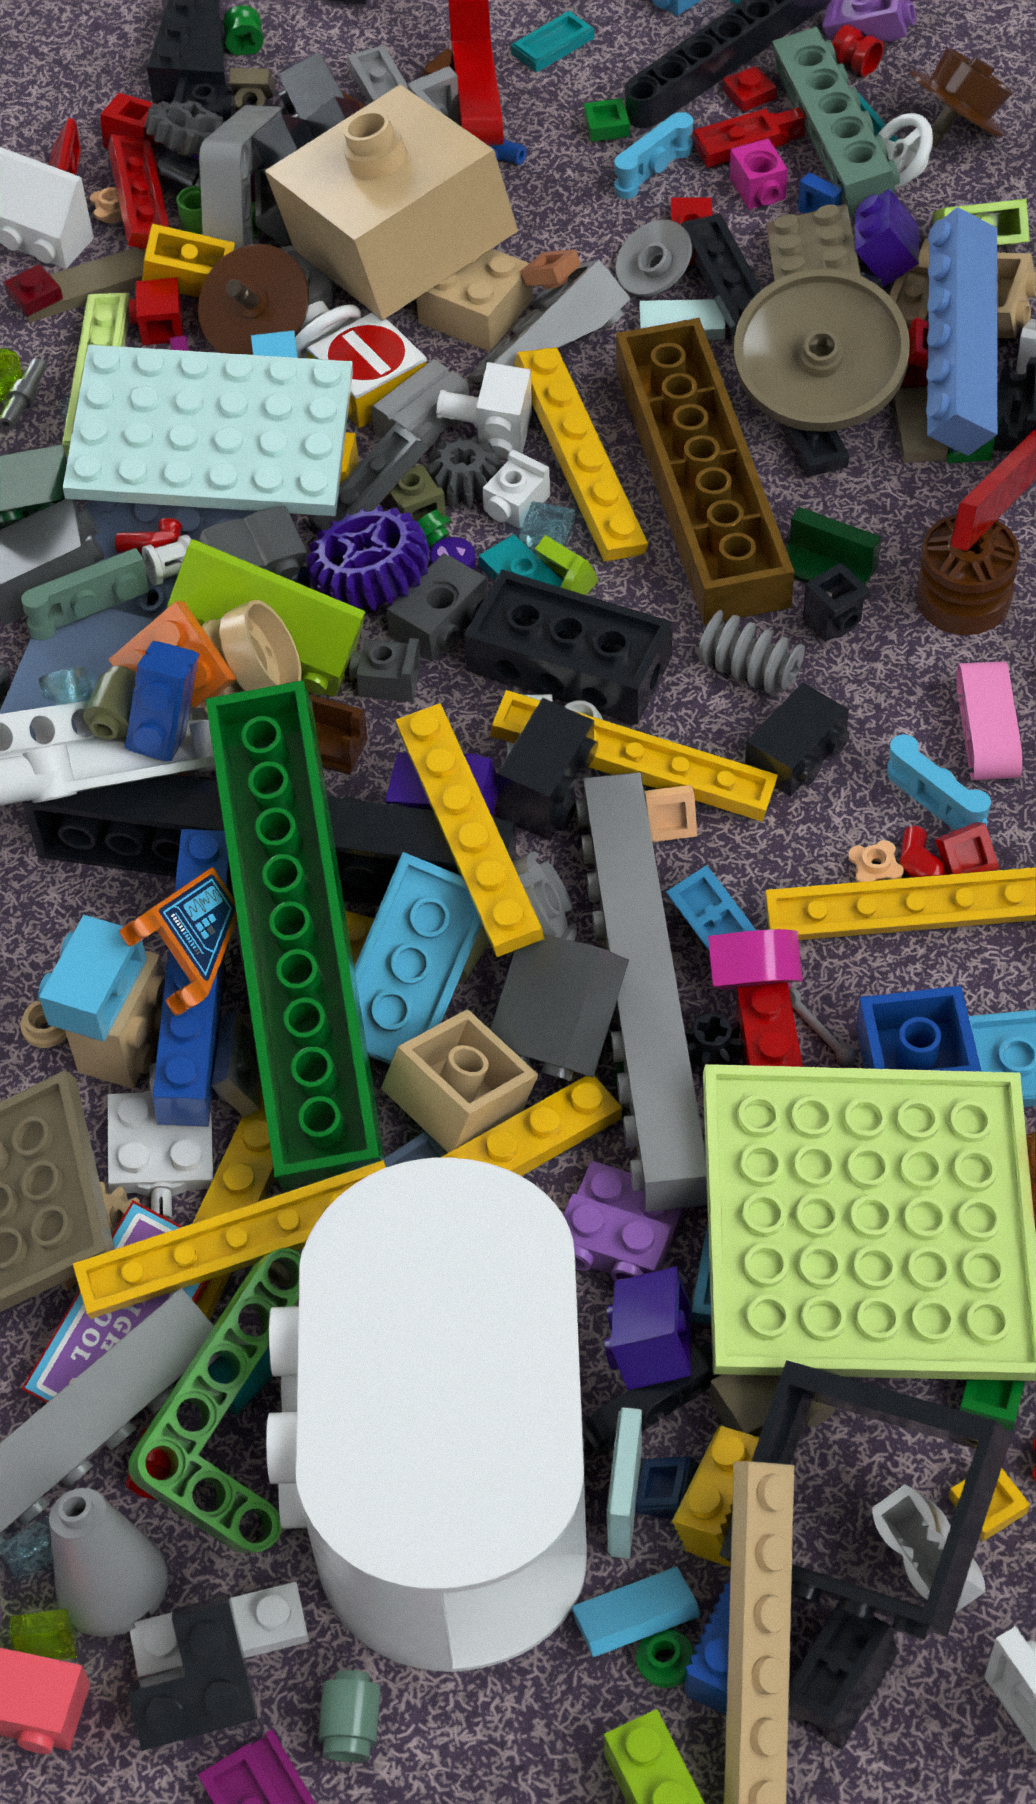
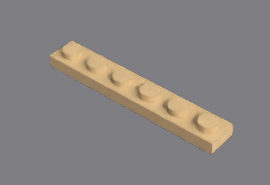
[724,1461,794,1804]

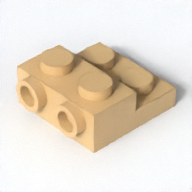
[928,253,1036,338]

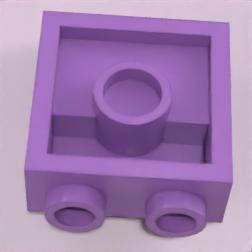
[822,0,919,42]
[563,1160,686,1281]

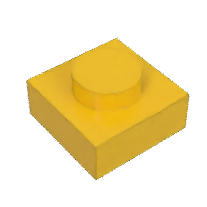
[949,1469,1030,1542]

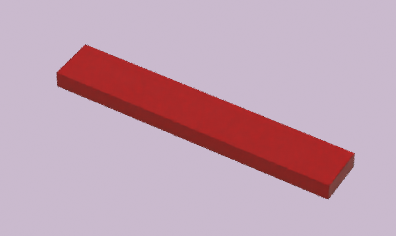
[950,429,1036,551]

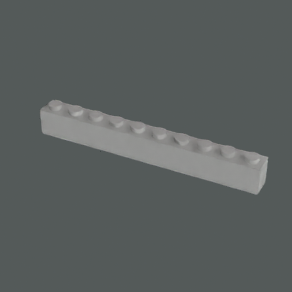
[575,772,707,1212]

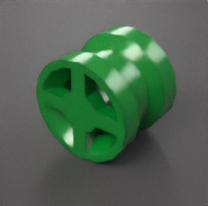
[223,5,264,56]

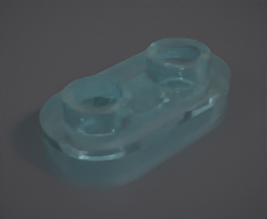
[38,667,98,705]

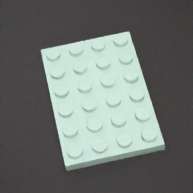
[63,345,353,516]

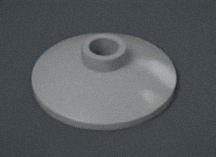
[616,220,692,297]

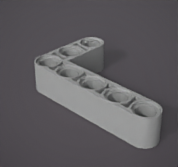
[199,105,288,250]

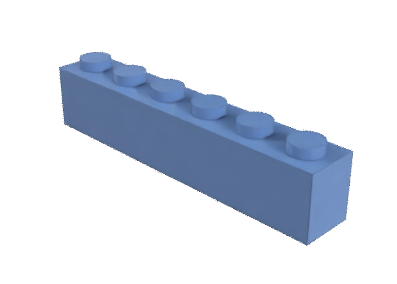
[926,207,997,456]

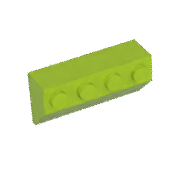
[167,539,366,697]

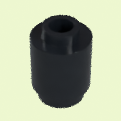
[157,150,200,195]

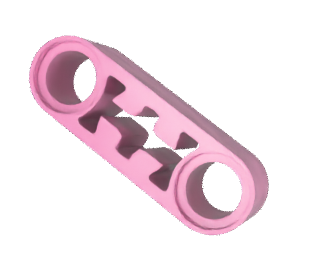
[956,661,1022,780]

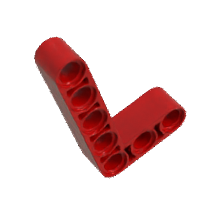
[448,0,504,146]

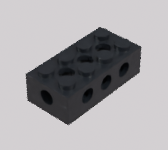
[464,569,673,725]

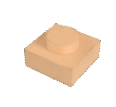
[644,785,697,842]

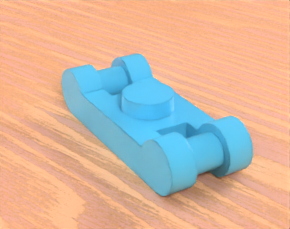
[614,112,693,199]
[887,734,991,830]

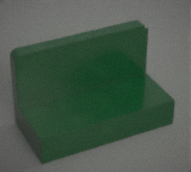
[786,507,881,593]

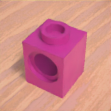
[730,139,788,210]

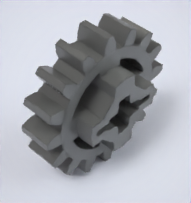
[144,101,224,157]

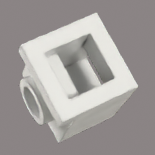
[483,449,550,529]

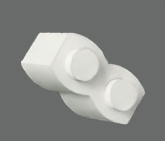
[872,1484,986,1613]

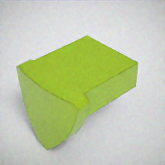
[535,535,599,595]

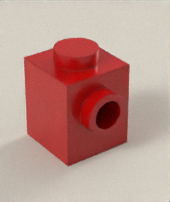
[129,277,184,345]

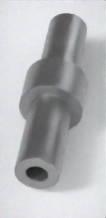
[0,358,47,431]

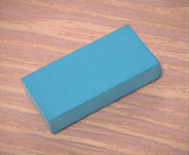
[571,1567,700,1657]

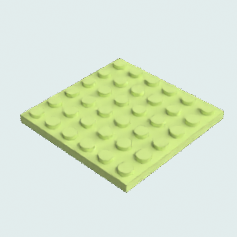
[703,1064,1036,1381]

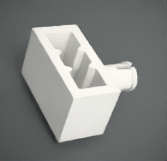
[436,362,532,459]

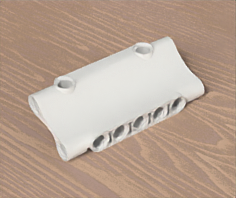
[0,700,216,806]

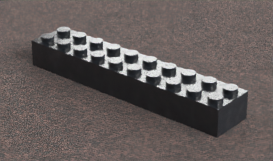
[22,775,517,906]

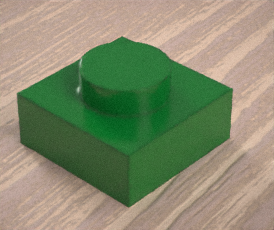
[583,98,630,142]
[960,1379,1025,1431]

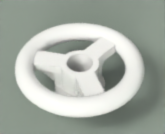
[878,113,933,189]
[295,301,362,359]

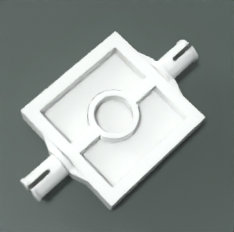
[108,1063,213,1221]

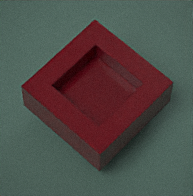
[3,264,63,317]

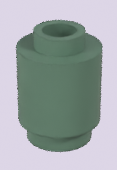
[318,1670,381,1762]

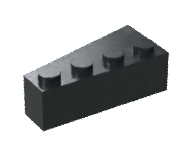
[147,0,228,104]

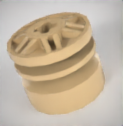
[201,600,302,713]

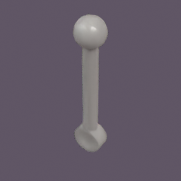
[789,988,856,1066]

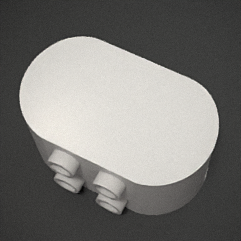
[267,1158,587,1672]

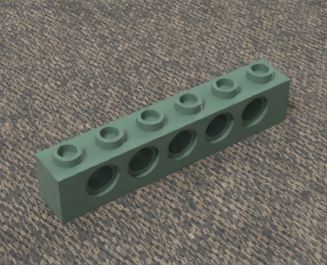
[772,27,900,217]

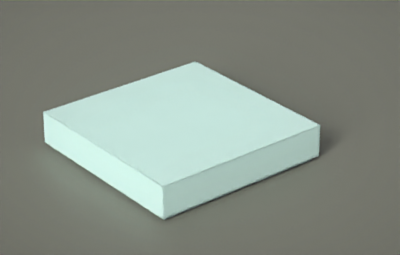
[607,1407,642,1559]

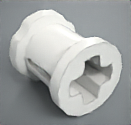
[142,534,191,586]

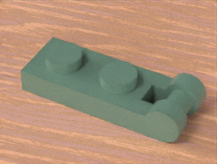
[21,548,149,640]

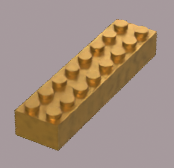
[616,318,794,625]

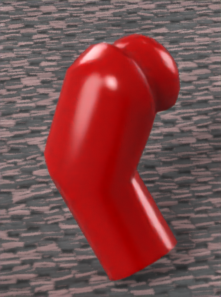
[115,518,182,555]

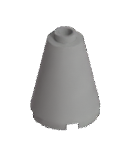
[49,1488,168,1637]

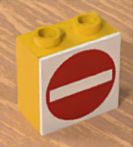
[307,312,427,428]

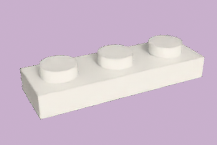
[130,1582,309,1679]

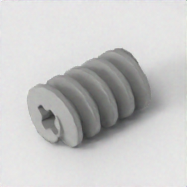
[699,610,805,696]

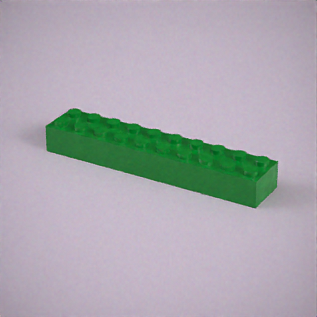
[205,680,386,1192]

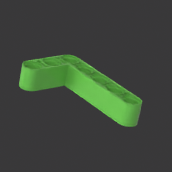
[128,1248,302,1553]

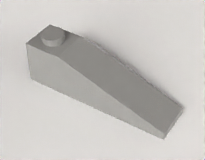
[468,259,631,383]

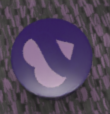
[430,537,476,570]

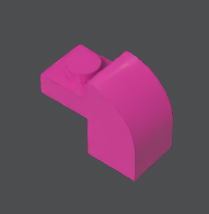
[708,929,803,991]

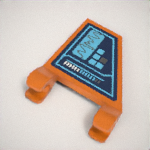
[119,867,237,1016]

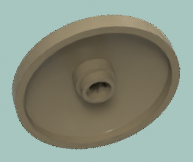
[734,269,910,432]

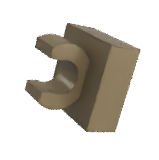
[229,68,275,110]

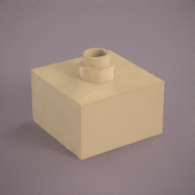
[265,84,518,320]

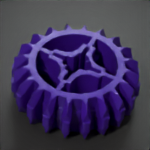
[306,506,430,611]

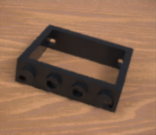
[719,1360,1012,1640]

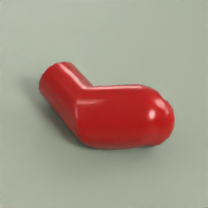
[899,826,948,878]

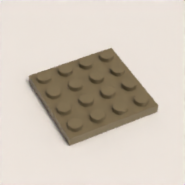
[0,1070,115,1312]

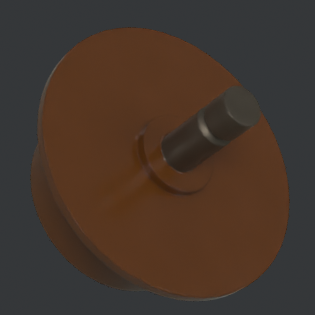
[910,47,1013,148]
[198,244,309,355]

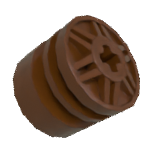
[916,514,1020,635]

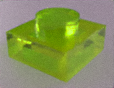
[10,1608,77,1660]

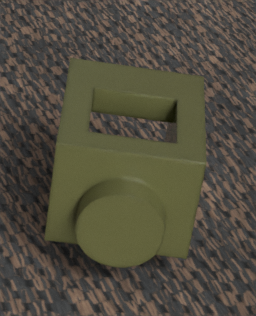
[384,464,446,522]

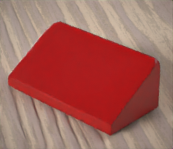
[48,118,82,175]

